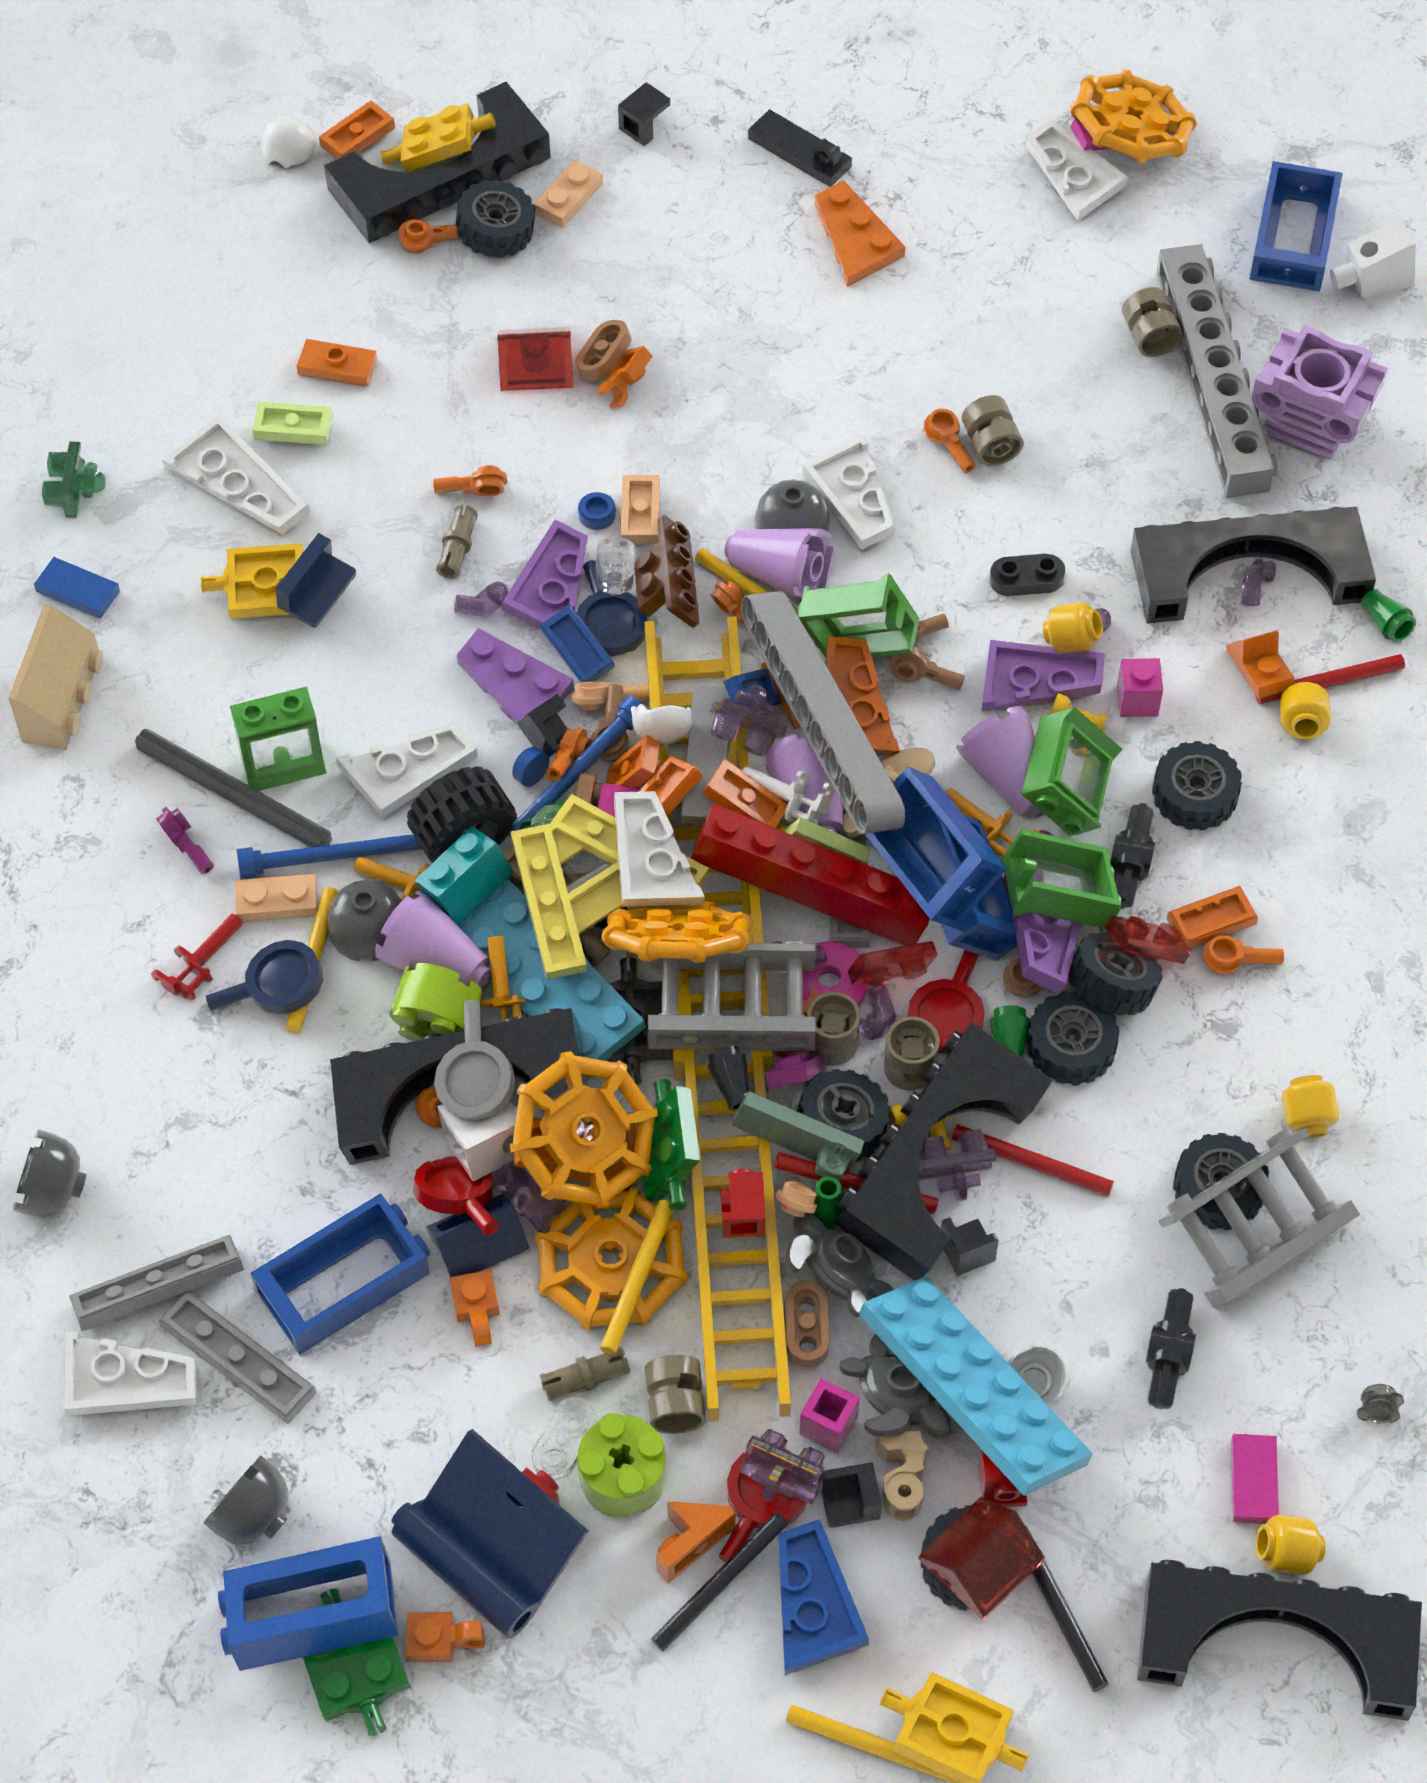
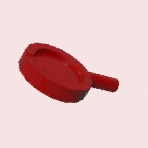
[907,950,985,1054]
[413,1156,499,1235]
[718,1445,810,1563]

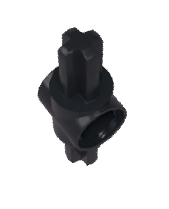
[1110,803,1155,909]
[1145,1288,1196,1410]

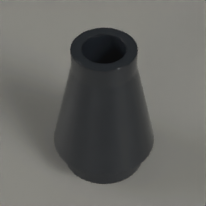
[707,1045,750,1111]

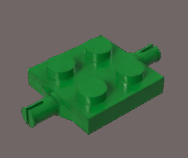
[640,1079,700,1211]
[303,1588,411,1736]

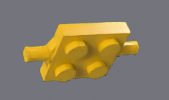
[381,103,496,172]
[201,543,304,619]
[880,1672,1030,1783]

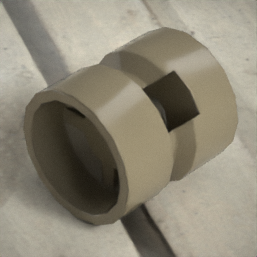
[1121,287,1183,357]
[961,395,1024,466]
[807,992,860,1066]
[884,1016,940,1091]
[645,1355,706,1434]

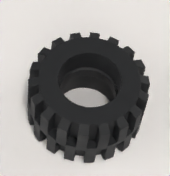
[407,766,517,863]

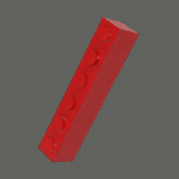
[690,803,930,949]

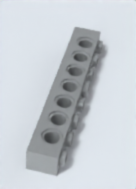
[1156,244,1278,498]

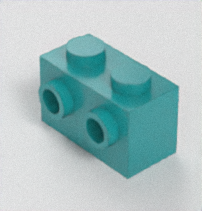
[415,826,514,925]

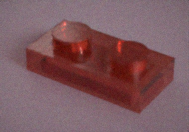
[1104,915,1192,964]
[847,941,938,986]

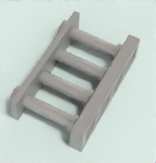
[648,941,815,1051]
[1158,1128,1360,1308]

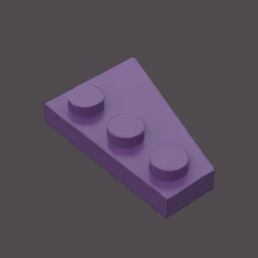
[501,520,588,629]
[457,628,574,734]
[981,640,1105,711]
[1007,886,1082,994]

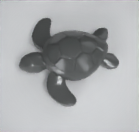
[786,1212,894,1317]
[839,1334,951,1438]

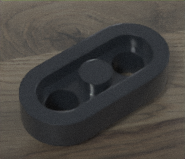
[989,554,1065,596]

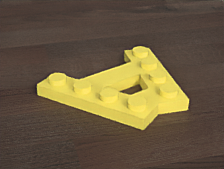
[511,794,709,980]

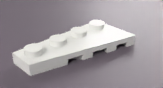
[162,415,311,535]

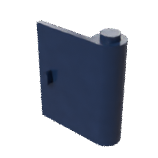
[391,1429,589,1639]

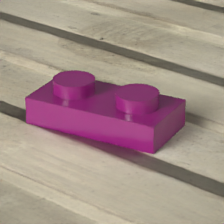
[765,1051,825,1089]

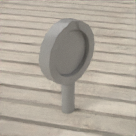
[434,1000,515,1121]

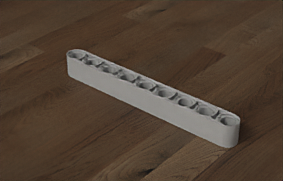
[741,591,905,834]

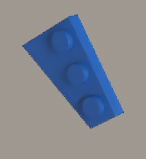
[778,1519,869,1676]

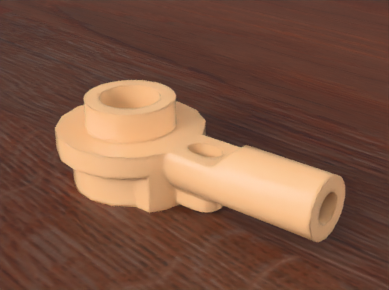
[572,682,649,710]
[775,1176,817,1217]

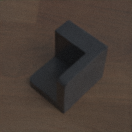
[618,82,670,146]
[517,693,568,758]
[941,1217,999,1276]
[820,1462,882,1528]

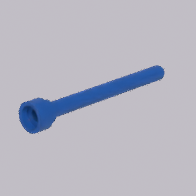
[508,695,647,838]
[237,834,422,880]

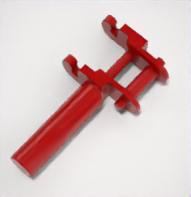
[151,913,243,1000]

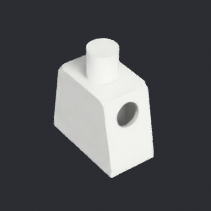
[1330,218,1416,299]
[437,1100,544,1181]

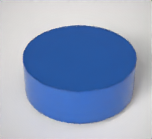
[578,492,616,530]
[512,746,550,787]

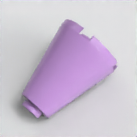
[725,528,834,602]
[956,706,1044,819]
[765,733,843,834]
[375,891,491,988]

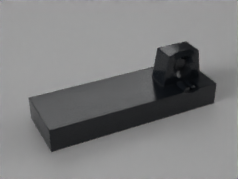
[748,109,852,187]

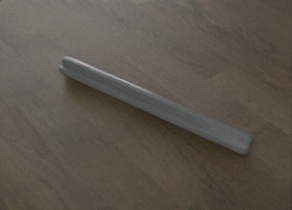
[135,729,332,847]

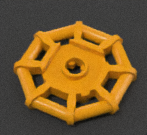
[1070,69,1197,163]
[602,901,753,963]
[509,1051,659,1209]
[534,1187,688,1330]

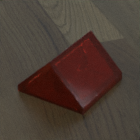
[497,327,573,391]
[918,1497,1045,1620]

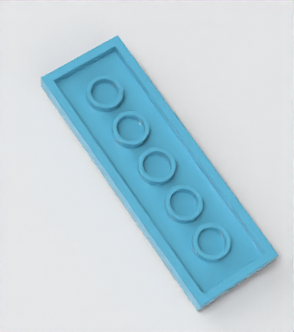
[458,878,647,1076]
[859,1276,1093,1496]

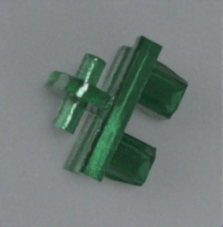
[42,441,106,518]

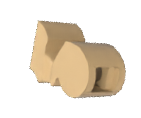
[875,1431,928,1521]

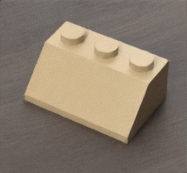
[8,604,103,749]

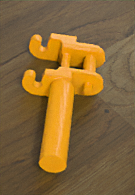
[946,788,1039,863]
[354,857,430,900]
[480,936,526,1022]

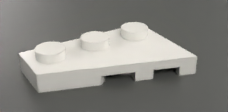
[614,791,705,907]

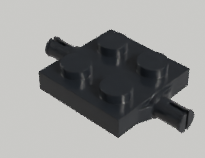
[606,957,673,1085]

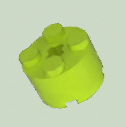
[389,963,483,1041]
[577,1413,666,1518]

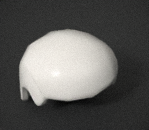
[260,116,316,169]
[631,704,692,746]
[1007,1343,1070,1408]

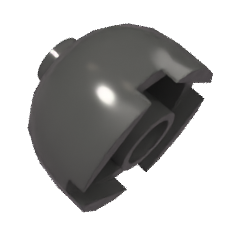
[755,479,830,531]
[327,880,402,961]
[13,1129,87,1217]
[203,1455,288,1545]

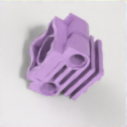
[1252,325,1388,460]

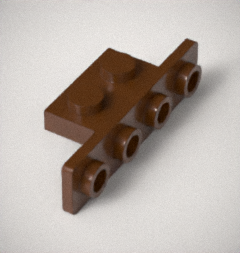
[634,515,699,628]

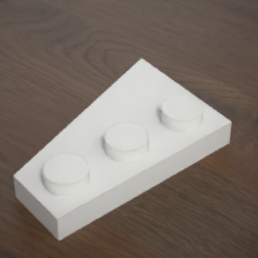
[1026,120,1128,221]
[802,434,894,550]
[336,723,478,818]
[64,1329,197,1416]

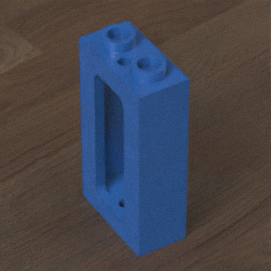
[1249,161,1343,292]
[864,767,1007,929]
[906,805,1017,961]
[250,1193,431,1355]
[218,1536,399,1671]

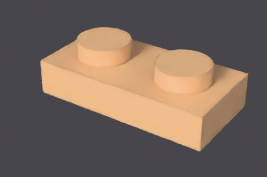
[534,160,603,228]
[621,475,660,544]
[235,874,318,922]

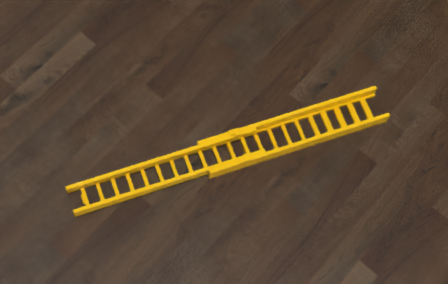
[645,616,791,1421]

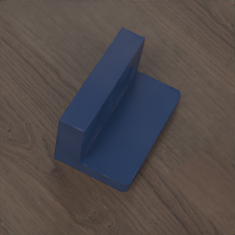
[276,533,356,628]
[426,1193,529,1277]

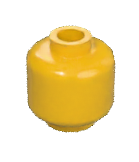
[1043,602,1103,653]
[1280,682,1331,740]
[1282,1075,1339,1138]
[1255,1515,1326,1576]

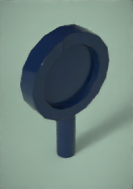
[577,560,647,657]
[206,940,323,1014]

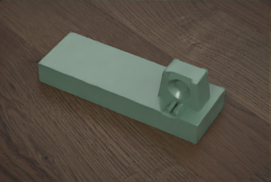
[732,1091,864,1181]

